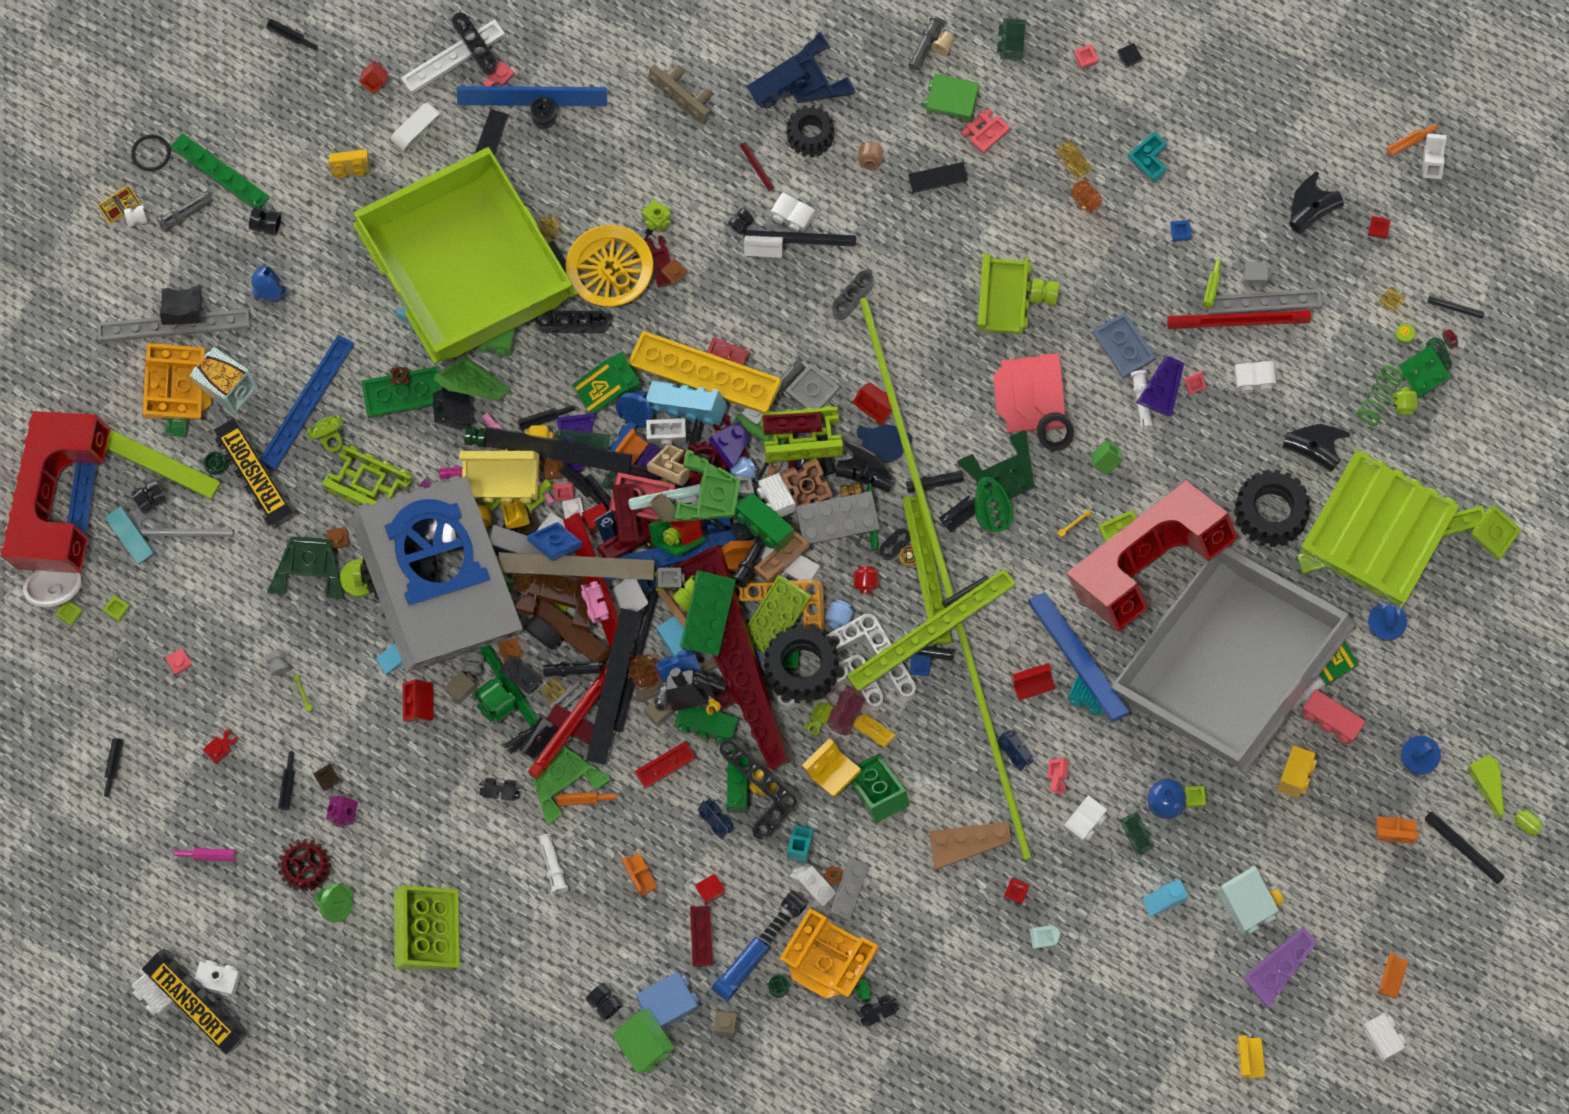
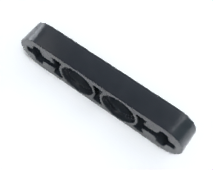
[452,12,497,75]

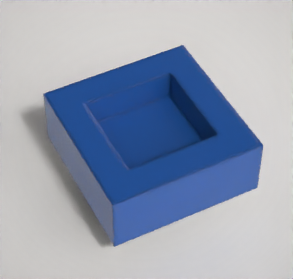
[1170,220,1192,242]
[910,654,931,676]

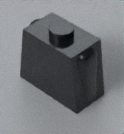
[432,387,471,430]

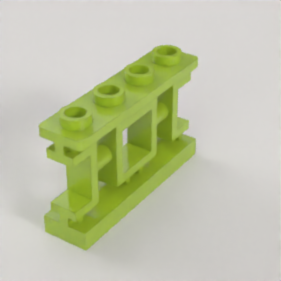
[761,406,843,463]
[322,445,413,506]

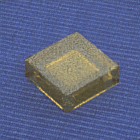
[539,216,559,237]
[1378,286,1406,313]
[539,677,567,703]

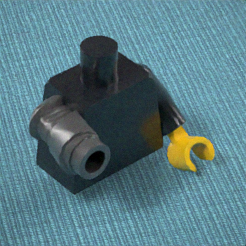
[654,668,721,715]

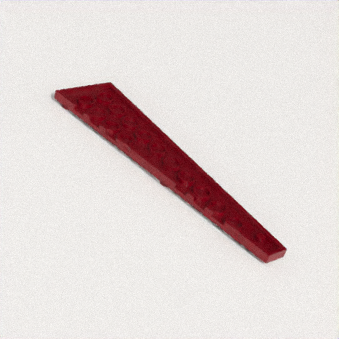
[670,545,790,770]

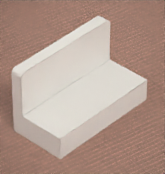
[744,236,783,258]

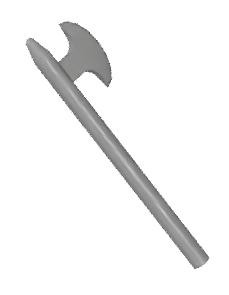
[126,511,233,537]

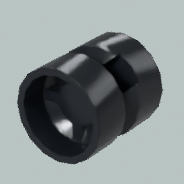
[531,97,556,129]
[249,206,282,236]
[130,479,166,514]
[585,982,623,1021]

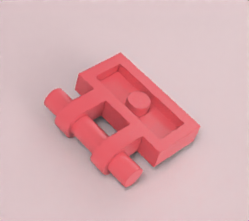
[961,108,1010,154]

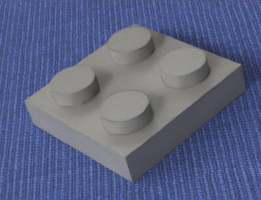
[785,363,840,409]

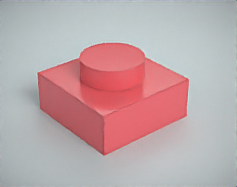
[1074,44,1099,69]
[165,648,192,675]

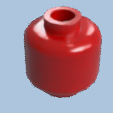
[853,566,879,594]

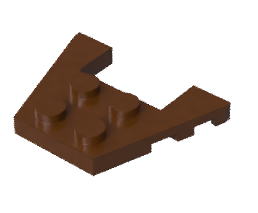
[515,575,590,631]

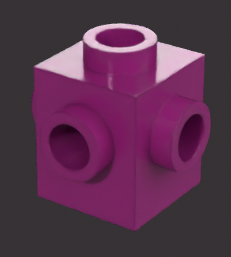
[326,796,358,828]

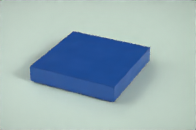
[527,522,583,561]

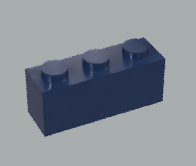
[747,56,809,109]

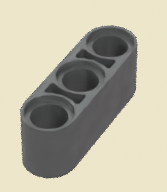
[832,270,873,320]

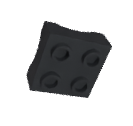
[160,286,202,325]

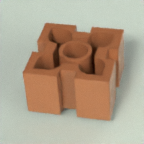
[780,458,832,507]

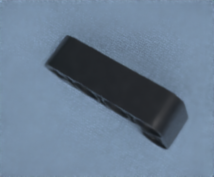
[535,309,610,334]

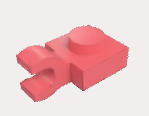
[483,61,515,86]
[1047,758,1069,795]

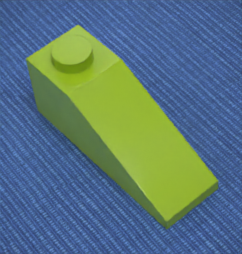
[1467,754,1504,820]

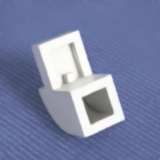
[1422,134,1447,179]

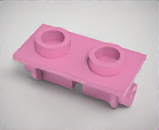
[581,581,609,623]

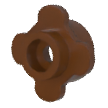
[390,367,409,386]

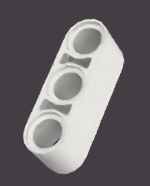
[391,102,442,152]

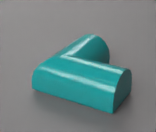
[1127,132,1168,183]

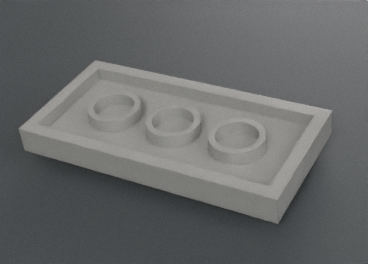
[796,491,880,544]

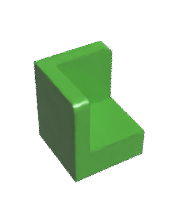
[1091,440,1123,475]

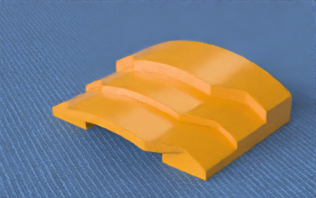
[142,343,211,420]
[779,908,879,999]

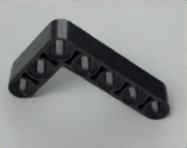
[719,737,797,840]

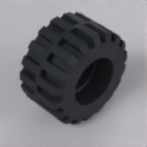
[787,105,834,157]

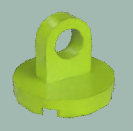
[306,414,344,452]
[340,559,371,598]

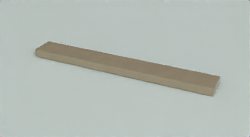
[498,552,655,580]

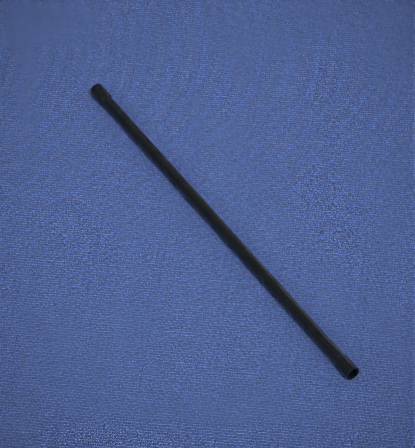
[613,420,704,733]

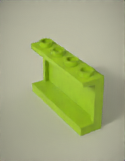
[977,254,1032,334]

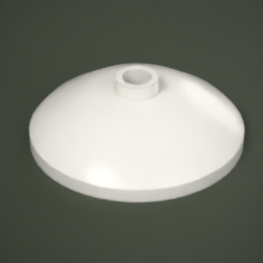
[23,570,81,607]

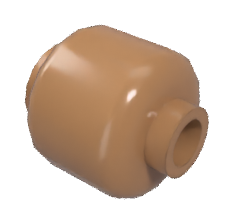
[858,141,883,170]

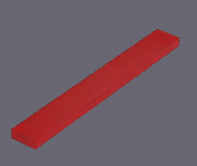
[563,513,633,660]

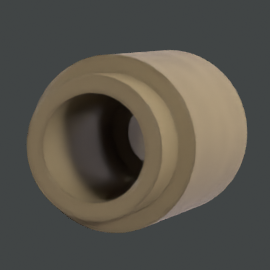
[650,493,676,523]

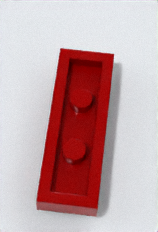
[634,741,695,789]

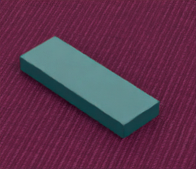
[105,506,155,565]

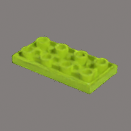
[746,574,812,653]

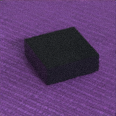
[1117,43,1143,68]

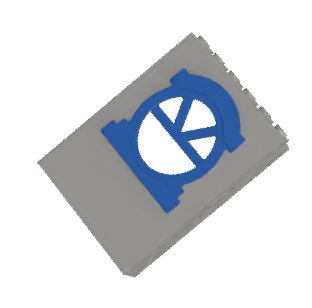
[350,475,523,672]

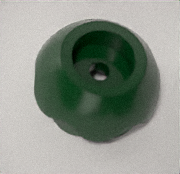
[203,451,227,475]

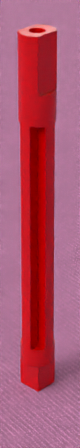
[1167,310,1311,329]
[528,664,608,780]

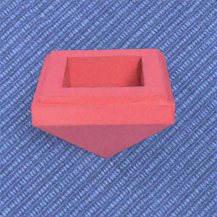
[1184,371,1207,395]
[553,483,574,501]

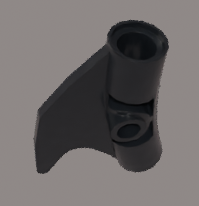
[1289,171,1344,234]
[1282,424,1350,473]
[836,441,895,493]

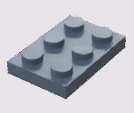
[1092,312,1156,379]

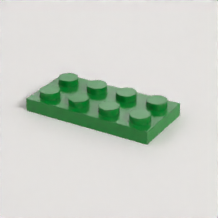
[361,367,440,419]
[680,571,736,656]

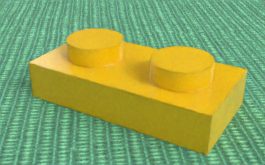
[853,713,896,747]

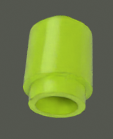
[1514,809,1544,838]

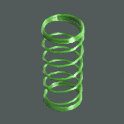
[1356,365,1404,426]

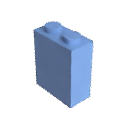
[636,972,699,1029]

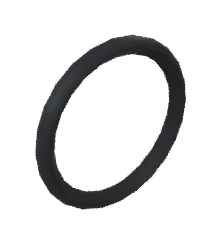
[131,134,171,171]

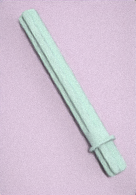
[628,484,700,510]

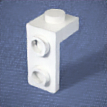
[789,863,836,906]

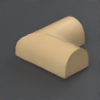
[647,444,690,486]

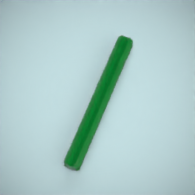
[480,645,538,727]

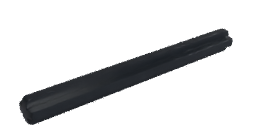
[743,230,856,247]

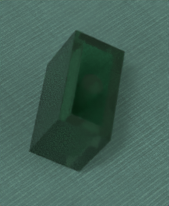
[997,18,1026,61]

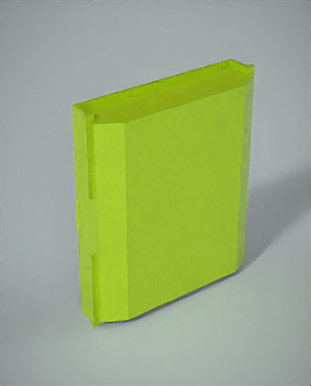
[352,147,578,365]

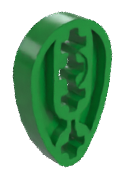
[975,477,1013,532]

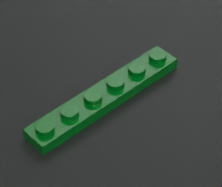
[170,133,270,208]

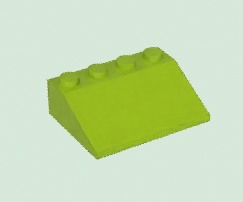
[394,885,460,970]

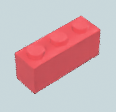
[1301,689,1366,745]

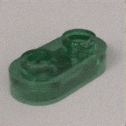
[1425,338,1452,372]

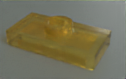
[1055,140,1092,180]

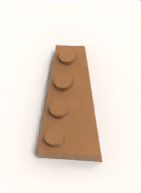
[930,822,1011,871]

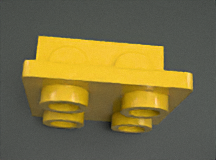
[328,149,369,178]
[802,738,861,797]

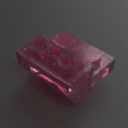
[828,686,866,736]

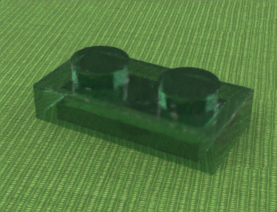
[1119,812,1155,856]

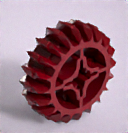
[680,441,730,486]
[277,839,332,892]

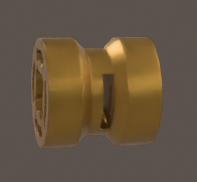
[840,482,862,497]

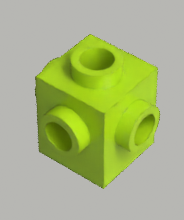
[641,199,671,233]

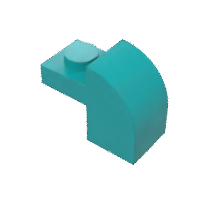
[787,825,814,863]

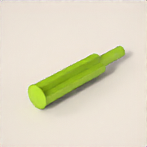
[1202,258,1222,308]

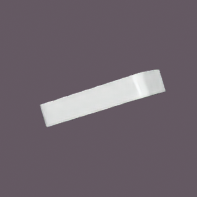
[826,614,916,701]
[778,655,883,711]

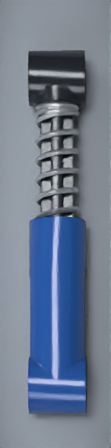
[711,890,808,1002]

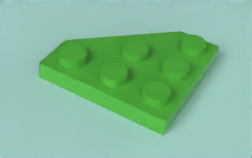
[433,357,510,401]

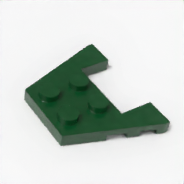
[957,430,1034,499]
[267,536,344,599]

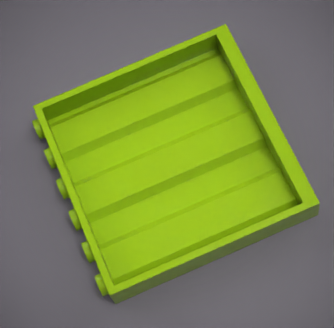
[1299,450,1459,608]

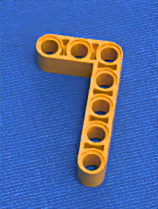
[734,579,825,631]

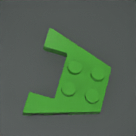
[674,449,740,521]
[529,746,611,826]

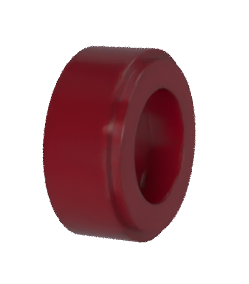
[1442,329,1458,349]

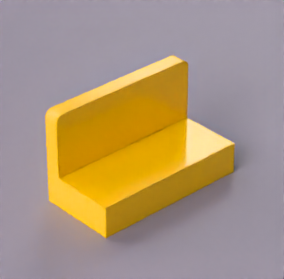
[1237,1035,1265,1079]

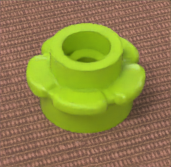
[663,527,681,545]

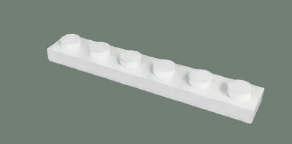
[401,19,505,95]

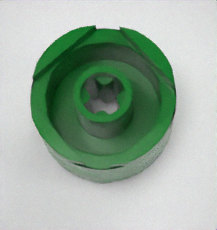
[472,677,516,725]

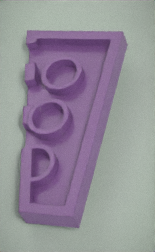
[1242,927,1317,1008]

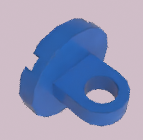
[616,391,653,428]
[1368,602,1407,641]
[1401,736,1441,775]

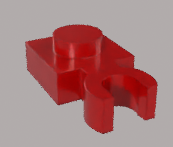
[202,729,239,765]

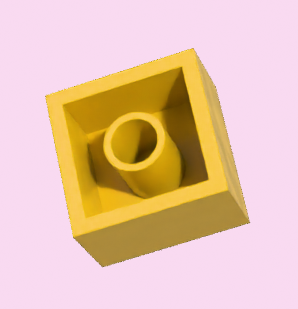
[1276,745,1317,799]

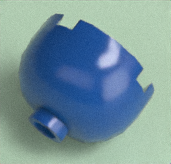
[251,263,288,302]
[1147,779,1187,819]

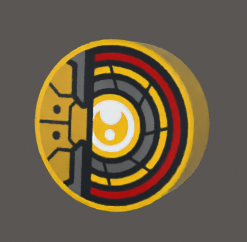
[899,546,916,566]

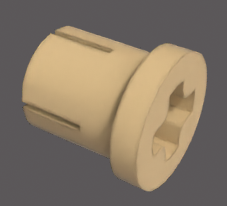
[931,31,955,56]

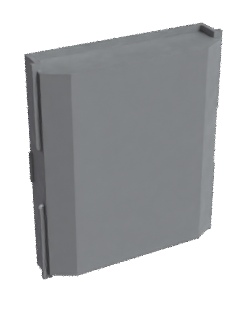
[1111,547,1355,774]

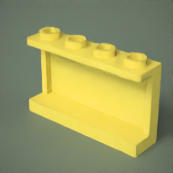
[459,451,539,503]

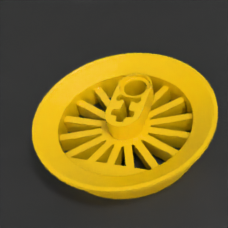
[566,225,653,307]

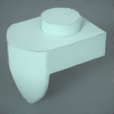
[1030,925,1061,949]

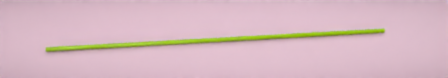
[860,298,1032,861]

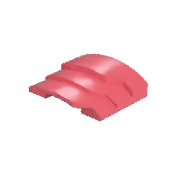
[993,354,1065,433]

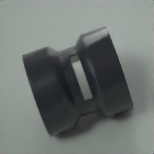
[728,208,754,235]

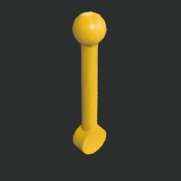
[1058,510,1092,537]

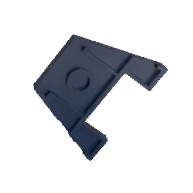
[790,32,855,103]

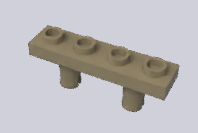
[648,64,712,124]

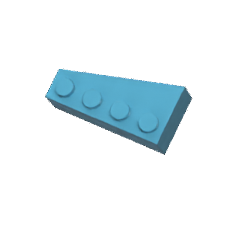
[646,381,727,426]

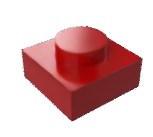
[1367,216,1391,240]
[1004,878,1030,905]

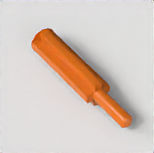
[1386,124,1438,157]
[556,792,617,806]

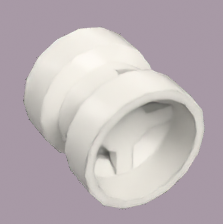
[124,205,147,227]

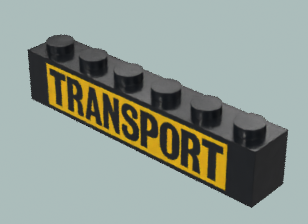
[213,418,294,529]
[142,949,248,1055]

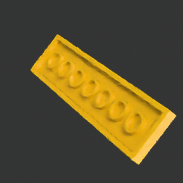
[628,331,782,413]

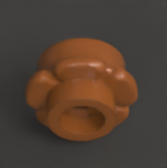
[824,866,843,885]

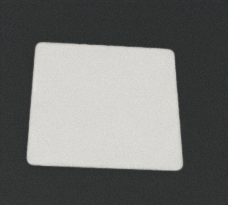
[611,579,648,612]

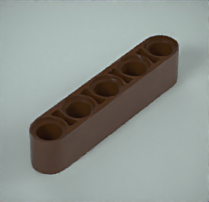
[532,598,611,665]

